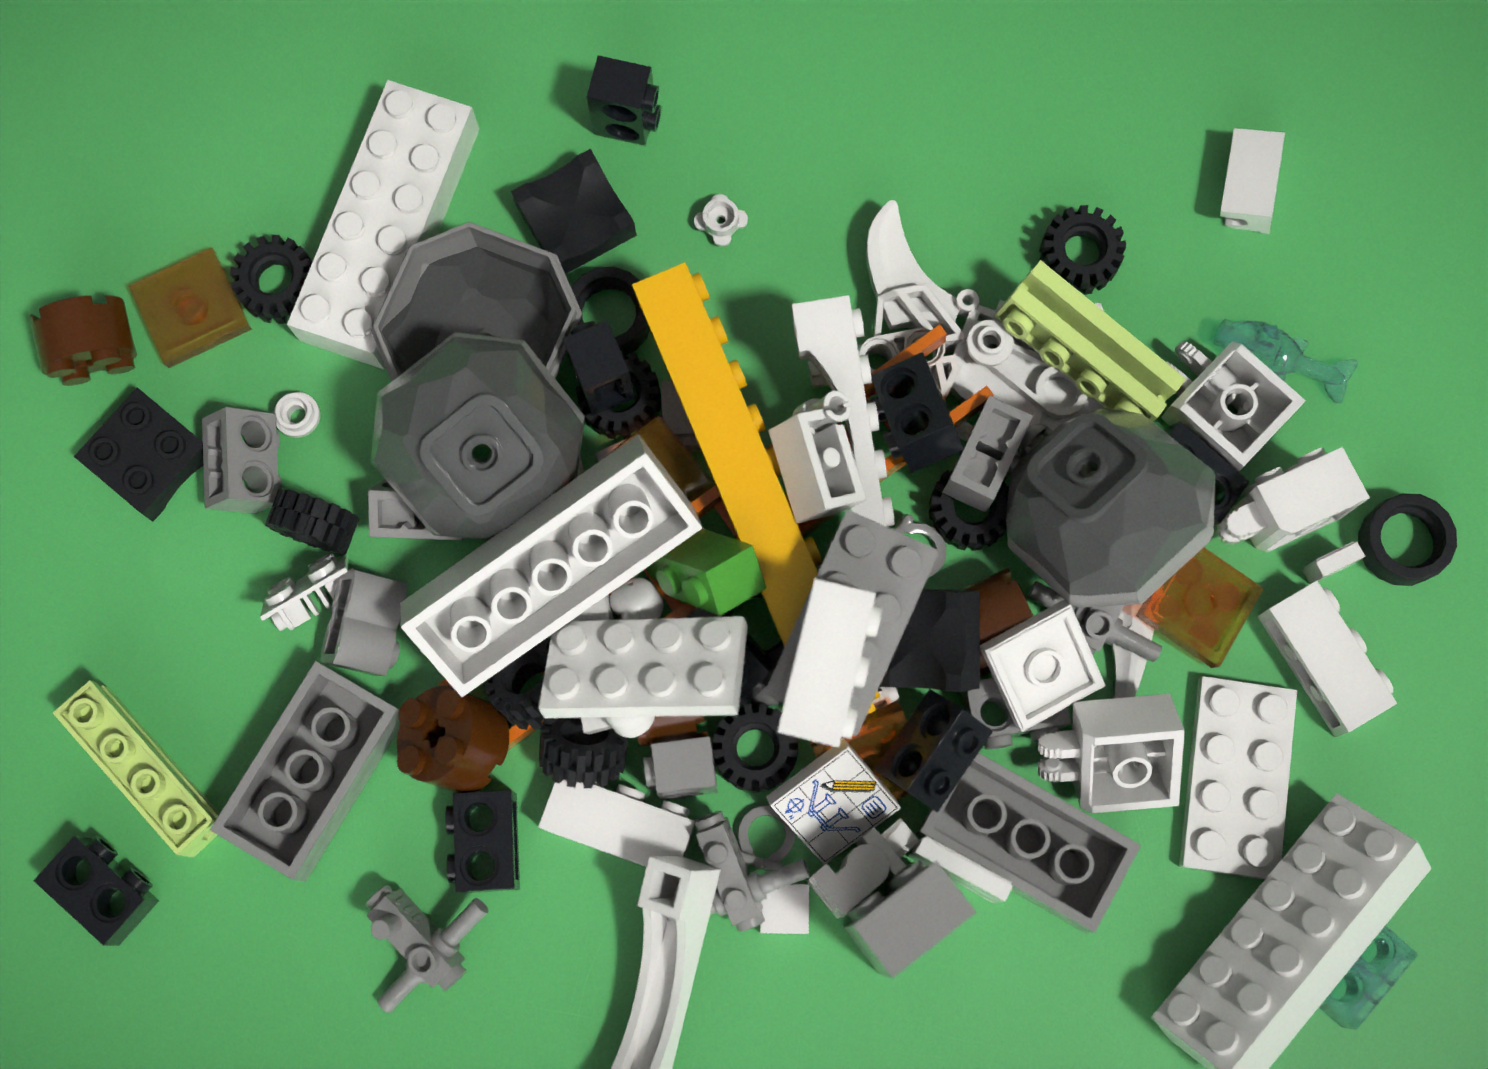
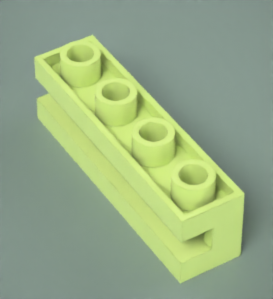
[994,260,1186,422]
[53,680,220,858]

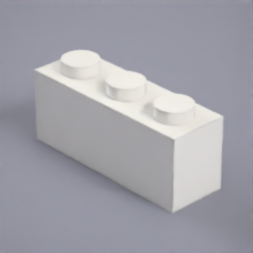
[778,579,883,747]
[1257,581,1397,737]
[538,779,696,867]

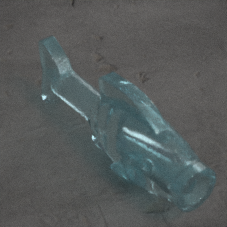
[1213,319,1358,404]

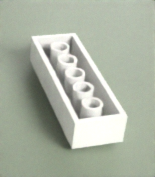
[287,80,480,369]
[400,434,703,697]
[1151,793,1431,1069]

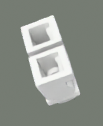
[806,819,919,919]

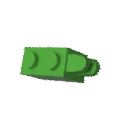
[645,528,767,616]

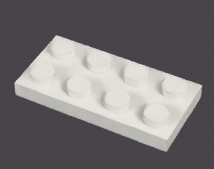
[538,616,748,718]
[1179,676,1297,880]

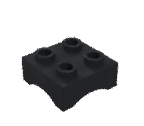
[511,149,637,274]
[74,387,204,522]
[879,589,980,692]

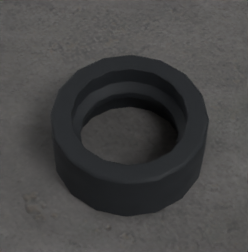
[571,267,650,356]
[1358,493,1457,586]

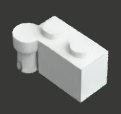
[768,391,866,524]

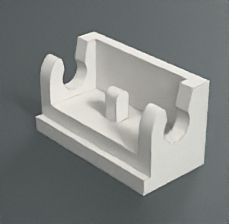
[1220,128,1285,234]

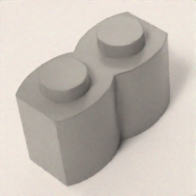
[321,570,409,676]

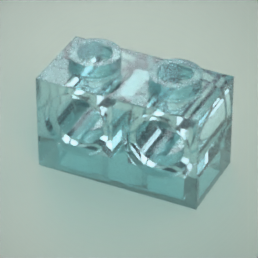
[1319,925,1419,1030]

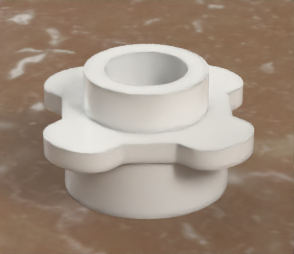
[694,194,748,247]

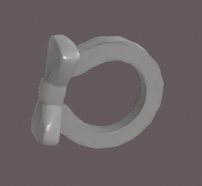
[893,513,947,577]
[738,805,795,871]

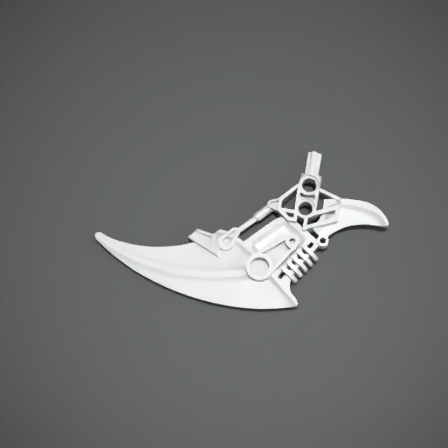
[807,200,1160,698]

